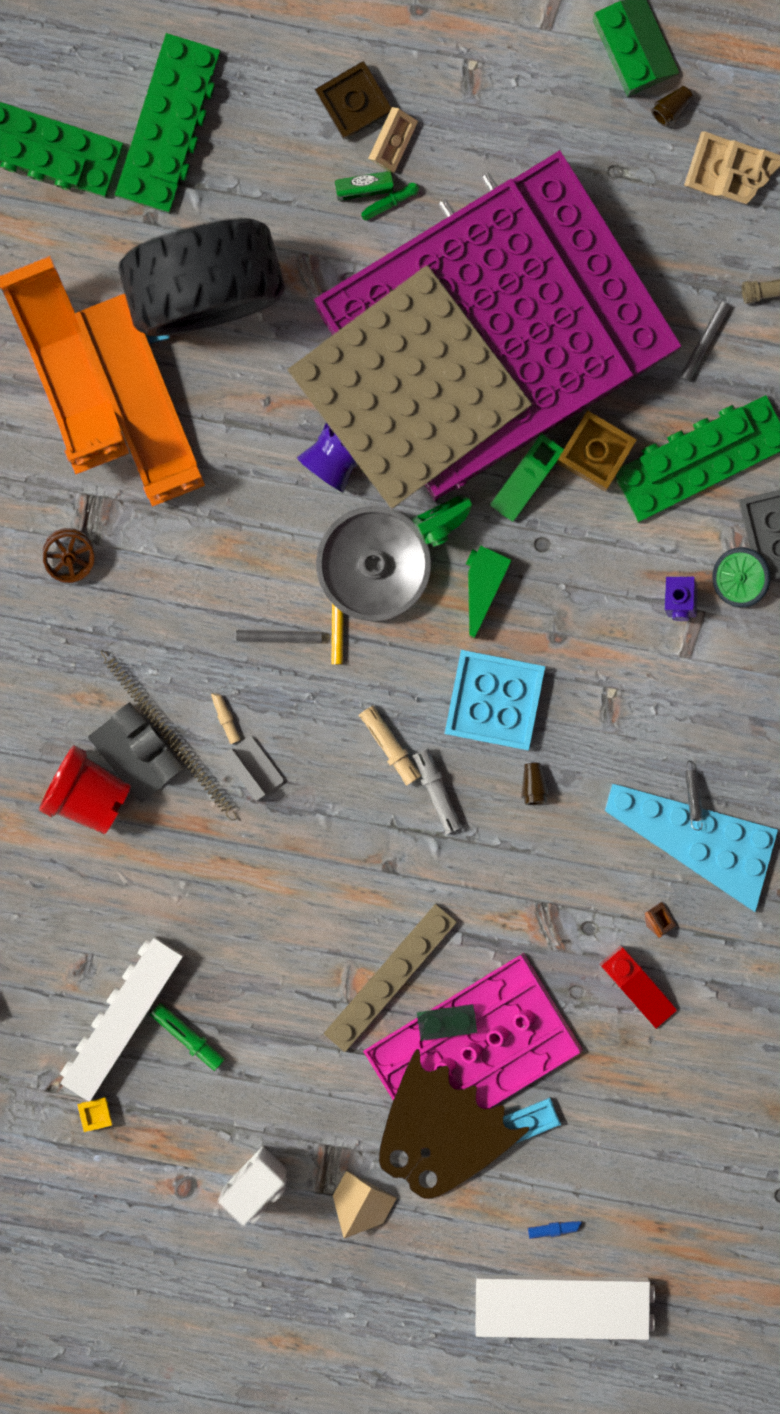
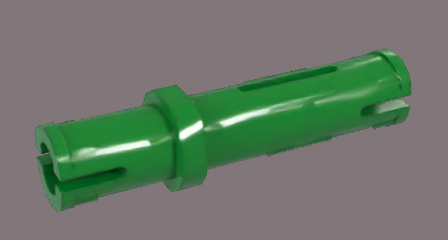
[150,1003,225,1071]

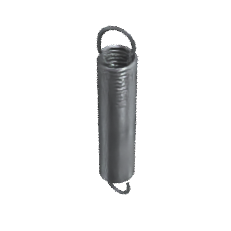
[685,760,703,831]

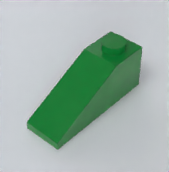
[465,545,511,639]

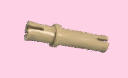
[359,705,421,786]

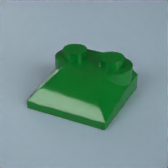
[411,494,472,546]

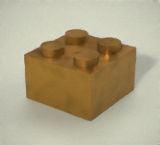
[556,410,637,492]

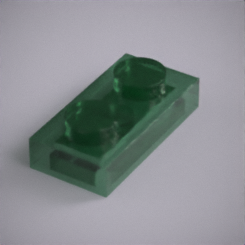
[417,1004,477,1041]

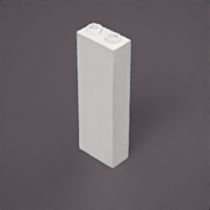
[475,1274,655,1340]

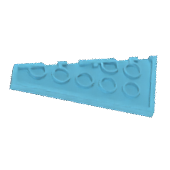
[605,784,778,912]

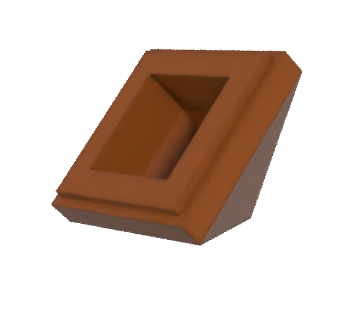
[644,902,676,938]

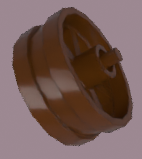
[42,528,94,583]

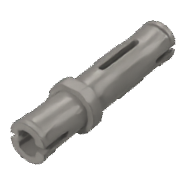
[412,748,462,834]

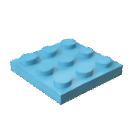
[444,650,545,751]

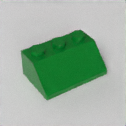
[592,0,679,97]

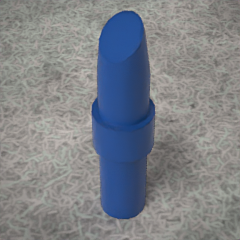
[528,1221,582,1239]

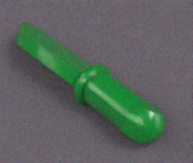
[361,183,420,220]

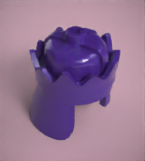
[297,423,358,493]

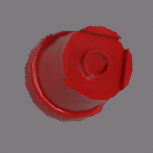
[39,745,131,834]

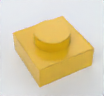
[77,1097,113,1132]

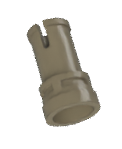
[742,279,780,304]

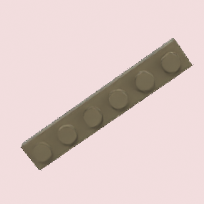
[323,904,457,1052]

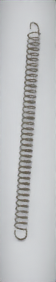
[101,650,236,821]

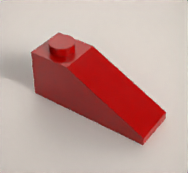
[599,946,677,1029]

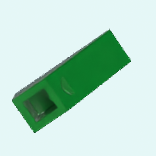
[490,433,564,522]

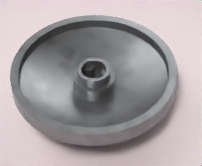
[316,506,431,621]

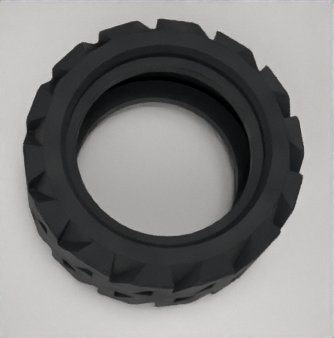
[118,218,285,336]

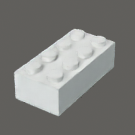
[218,1146,288,1226]

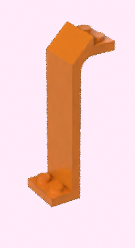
[74,293,205,507]

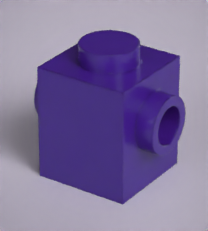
[665,577,698,621]

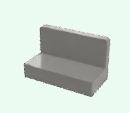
[222,736,284,801]

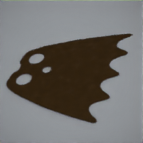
[379,1049,529,1199]

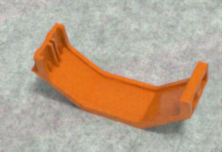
[0,256,129,475]

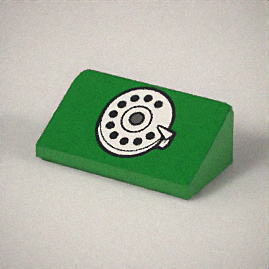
[335,171,394,201]

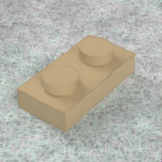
[368,107,418,173]

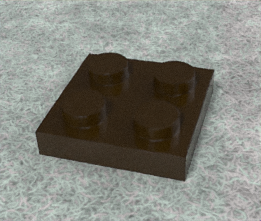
[315,61,391,140]

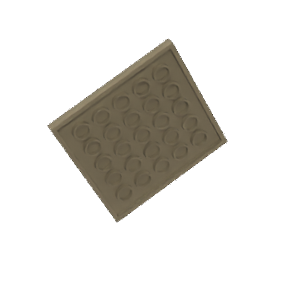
[287,265,532,510]

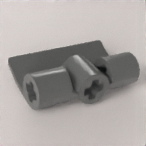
[88,702,184,802]

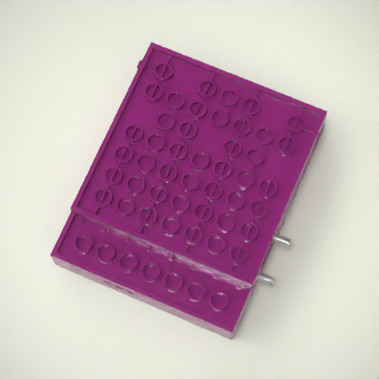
[314,150,681,502]

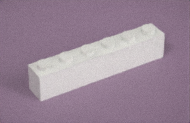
[60,937,184,1102]

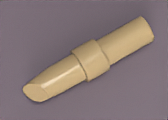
[211,693,241,744]

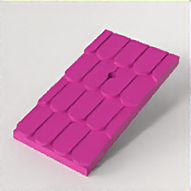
[363,952,583,1149]

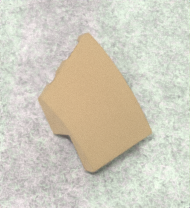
[684,131,780,204]

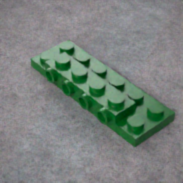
[115,33,221,214]
[0,102,124,198]
[615,395,780,523]

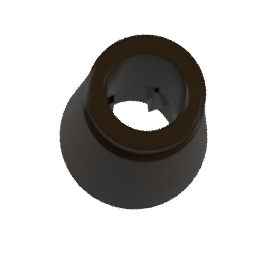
[651,86,693,127]
[521,762,549,806]

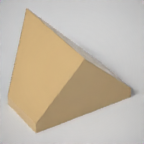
[333,1170,397,1239]

